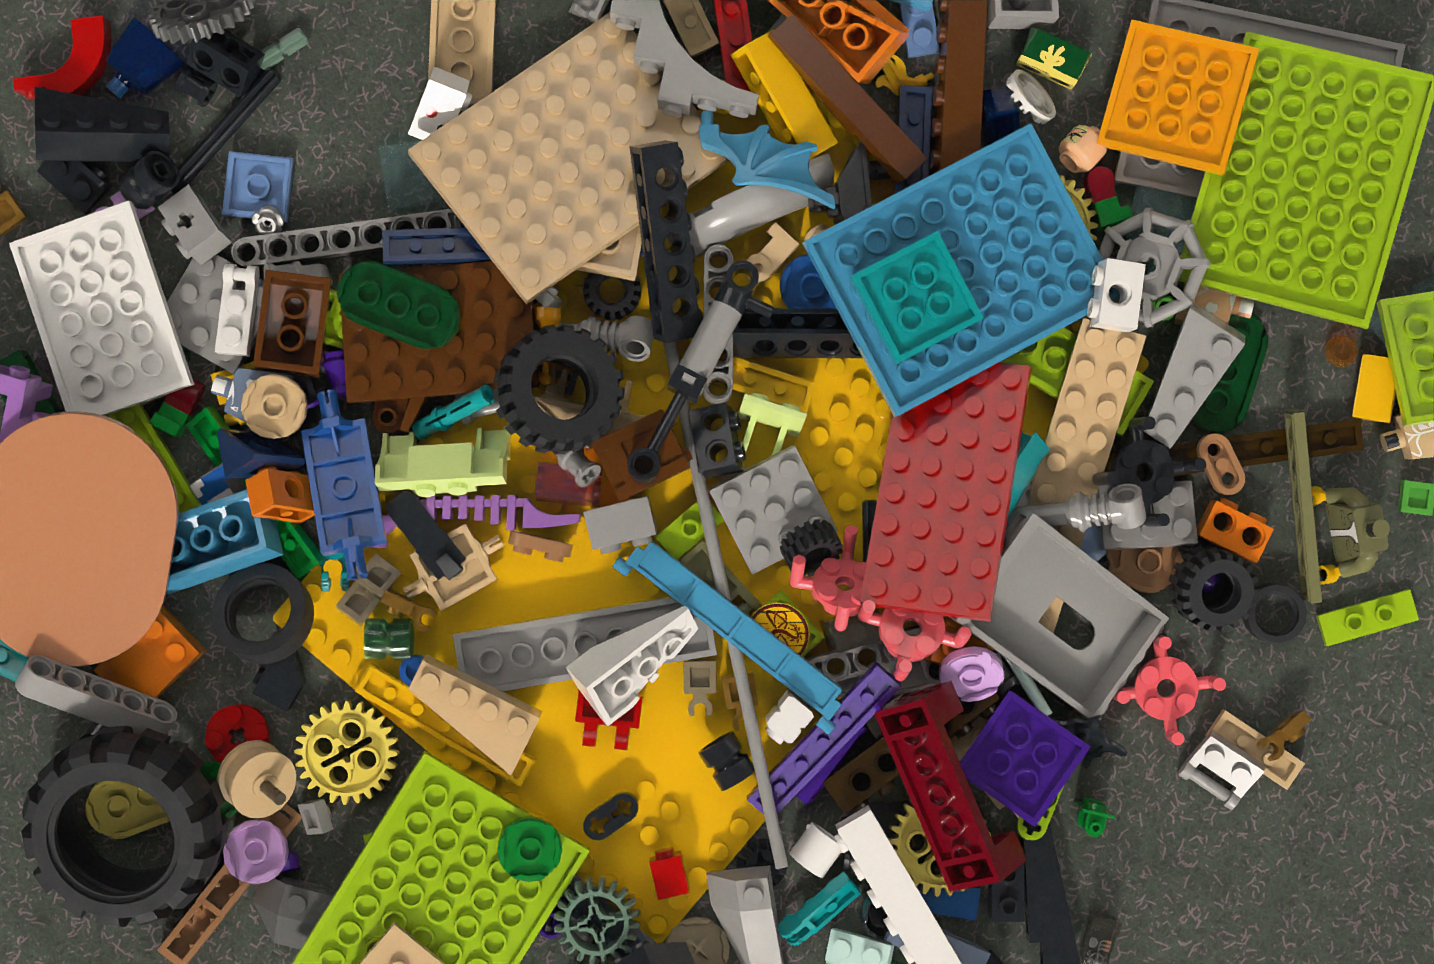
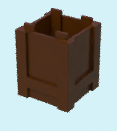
[591,409,693,502]

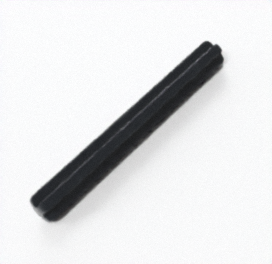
[171,68,281,194]

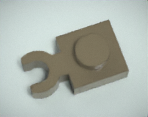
[684,660,716,716]

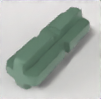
[261,28,308,70]

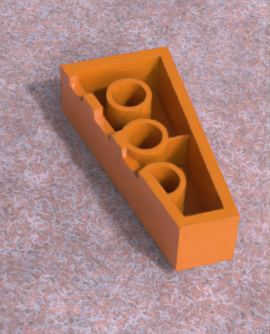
[768,0,910,84]

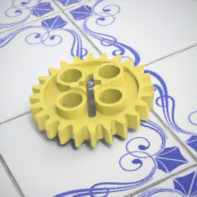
[294,700,400,805]
[888,804,991,897]

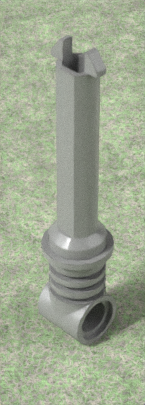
[535,316,654,361]
[1010,484,1147,532]

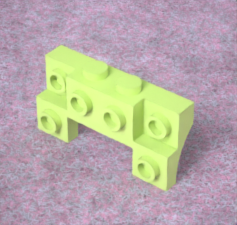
[375,426,511,497]

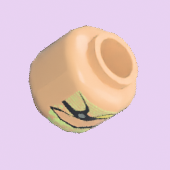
[1059,125,1107,173]

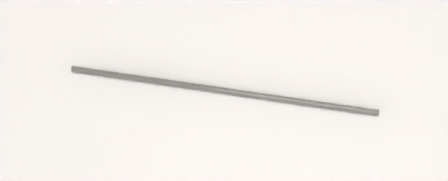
[663,341,788,869]

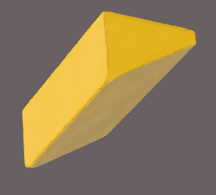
[1352,354,1396,423]

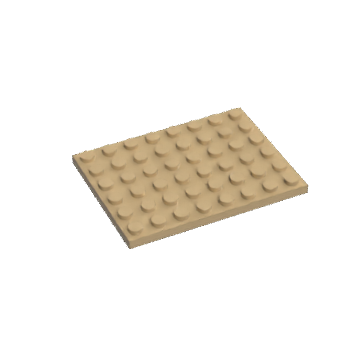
[408,12,730,305]

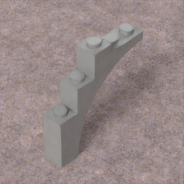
[610,0,759,118]

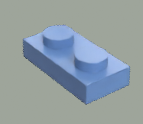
[899,3,940,58]

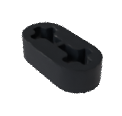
[583,792,639,840]

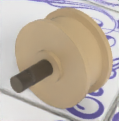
[217,740,296,818]

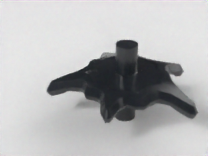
[1049,715,1128,769]

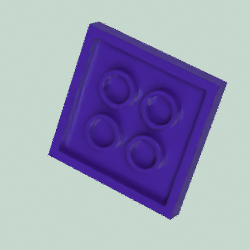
[960,691,1091,827]

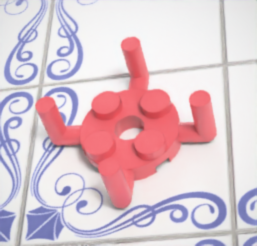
[790,526,866,631]
[858,600,972,681]
[1113,634,1226,745]

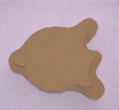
[1105,546,1184,593]

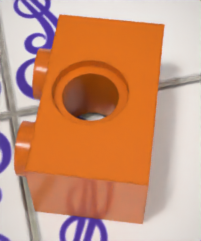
[245,466,315,523]

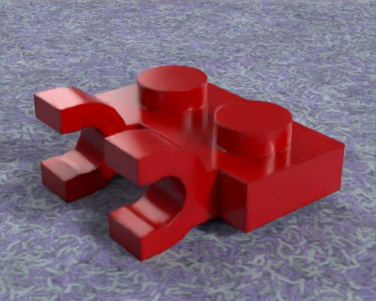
[575,690,643,750]

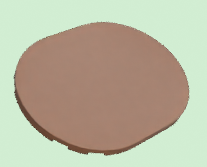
[0,411,179,666]

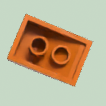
[94,605,207,698]

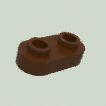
[372,399,410,433]

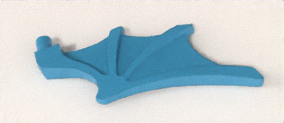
[699,111,836,209]

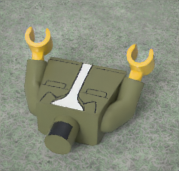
[1311,486,1390,584]

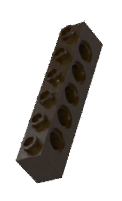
[823,693,1001,815]

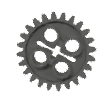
[148,0,255,44]

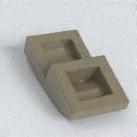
[335,553,401,626]

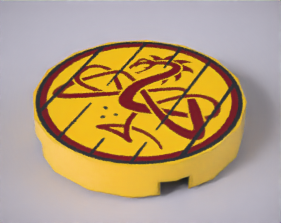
[751,602,810,656]

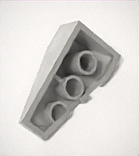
[706,865,784,964]

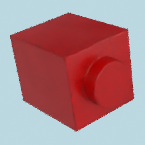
[649,847,690,900]

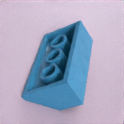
[166,490,284,594]

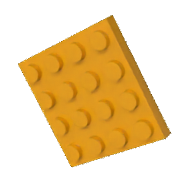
[1097,20,1259,176]

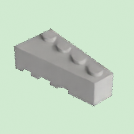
[1143,302,1245,449]

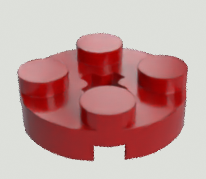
[204,704,270,763]

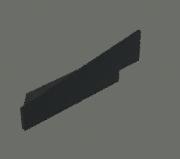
[1021,820,1080,964]

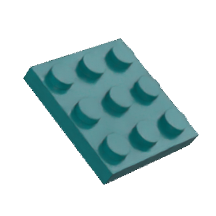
[849,231,984,365]

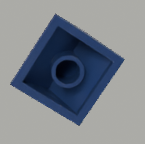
[217,428,306,479]

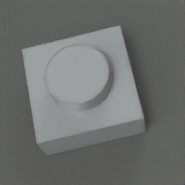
[298,799,333,835]

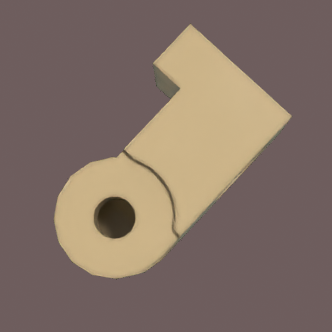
[745,222,799,283]

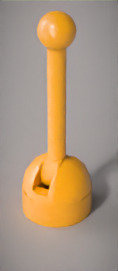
[535,307,561,386]

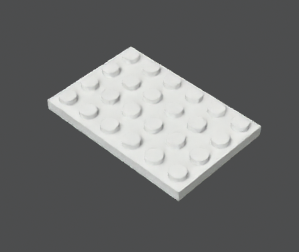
[9,201,194,416]

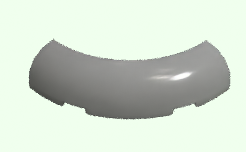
[667,153,834,256]

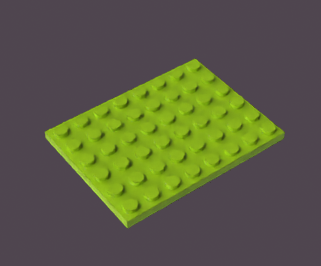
[1179,31,1434,329]
[291,751,590,964]

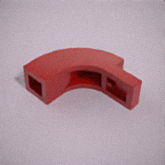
[13,16,112,100]

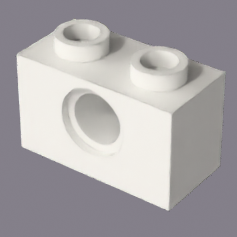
[1087,258,1146,332]

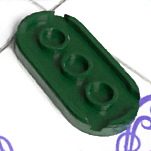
[337,261,462,350]
[1191,313,1269,433]

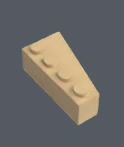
[408,655,542,775]

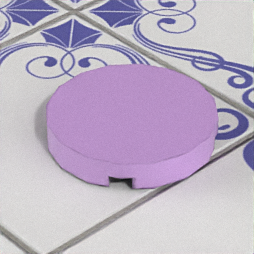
[938,646,1004,702]
[223,819,289,884]

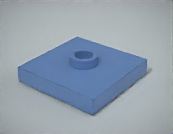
[222,151,294,223]

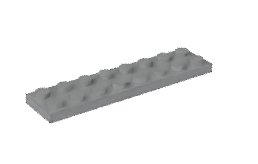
[453,597,717,691]

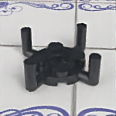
[1092,416,1206,527]

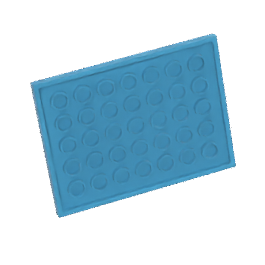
[802,123,1120,418]

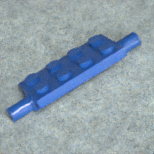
[301,390,387,580]

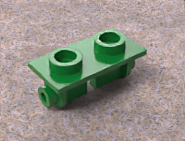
[1074,797,1115,837]

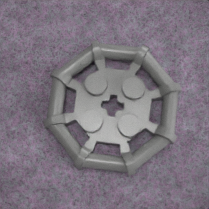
[1099,207,1210,328]

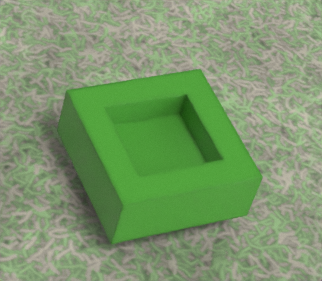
[1397,480,1434,516]

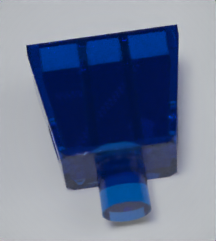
[106,17,186,99]

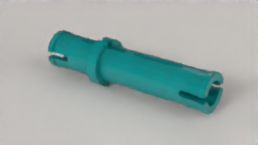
[412,385,495,440]

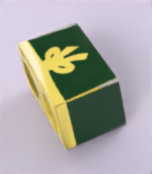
[1016,27,1092,89]

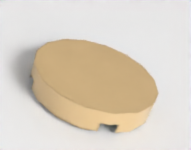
[241,374,308,439]

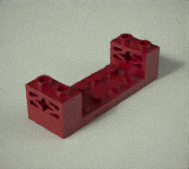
[874,681,1027,892]

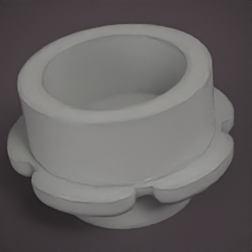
[252,206,284,235]

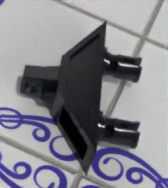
[808,140,893,225]

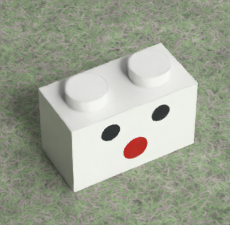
[408,66,472,140]

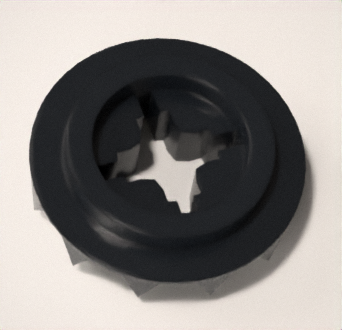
[736,838,787,886]

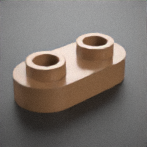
[1197,434,1245,495]
[508,531,573,562]

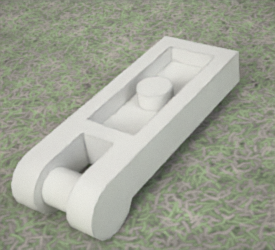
[215,264,260,357]

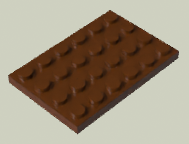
[339,261,539,403]

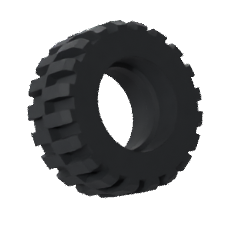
[493,324,625,455]

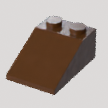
[253,269,331,378]

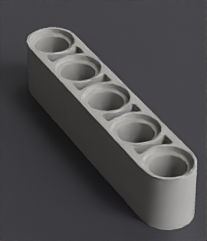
[703,244,733,405]
[15,655,177,735]

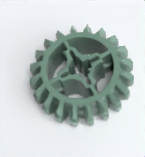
[554,877,641,964]

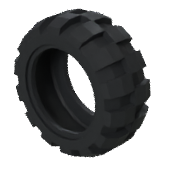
[21,725,228,927]

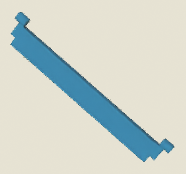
[613,541,843,735]

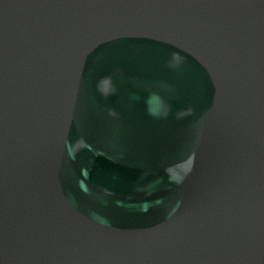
[364,618,415,660]

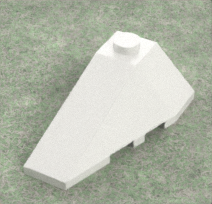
[566,606,698,726]

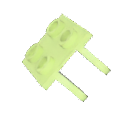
[738,393,807,455]

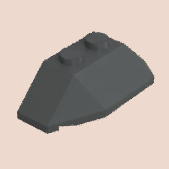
[253,875,337,949]

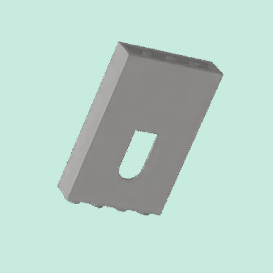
[950,506,1169,718]

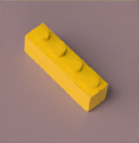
[731,29,838,160]

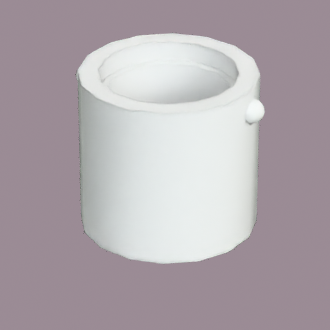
[789,822,843,878]

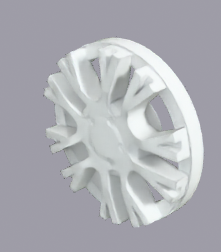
[1006,70,1056,124]

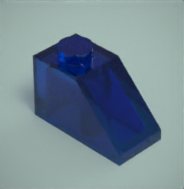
[981,86,1020,146]

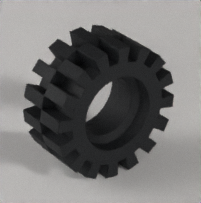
[583,272,641,320]
[780,519,843,576]

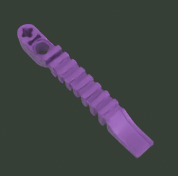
[372,495,581,548]

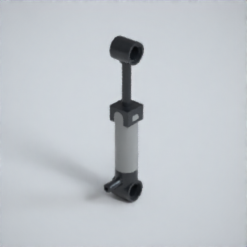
[627,260,775,485]

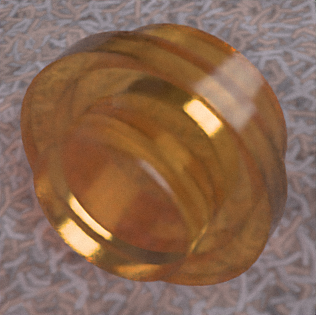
[1325,335,1358,367]

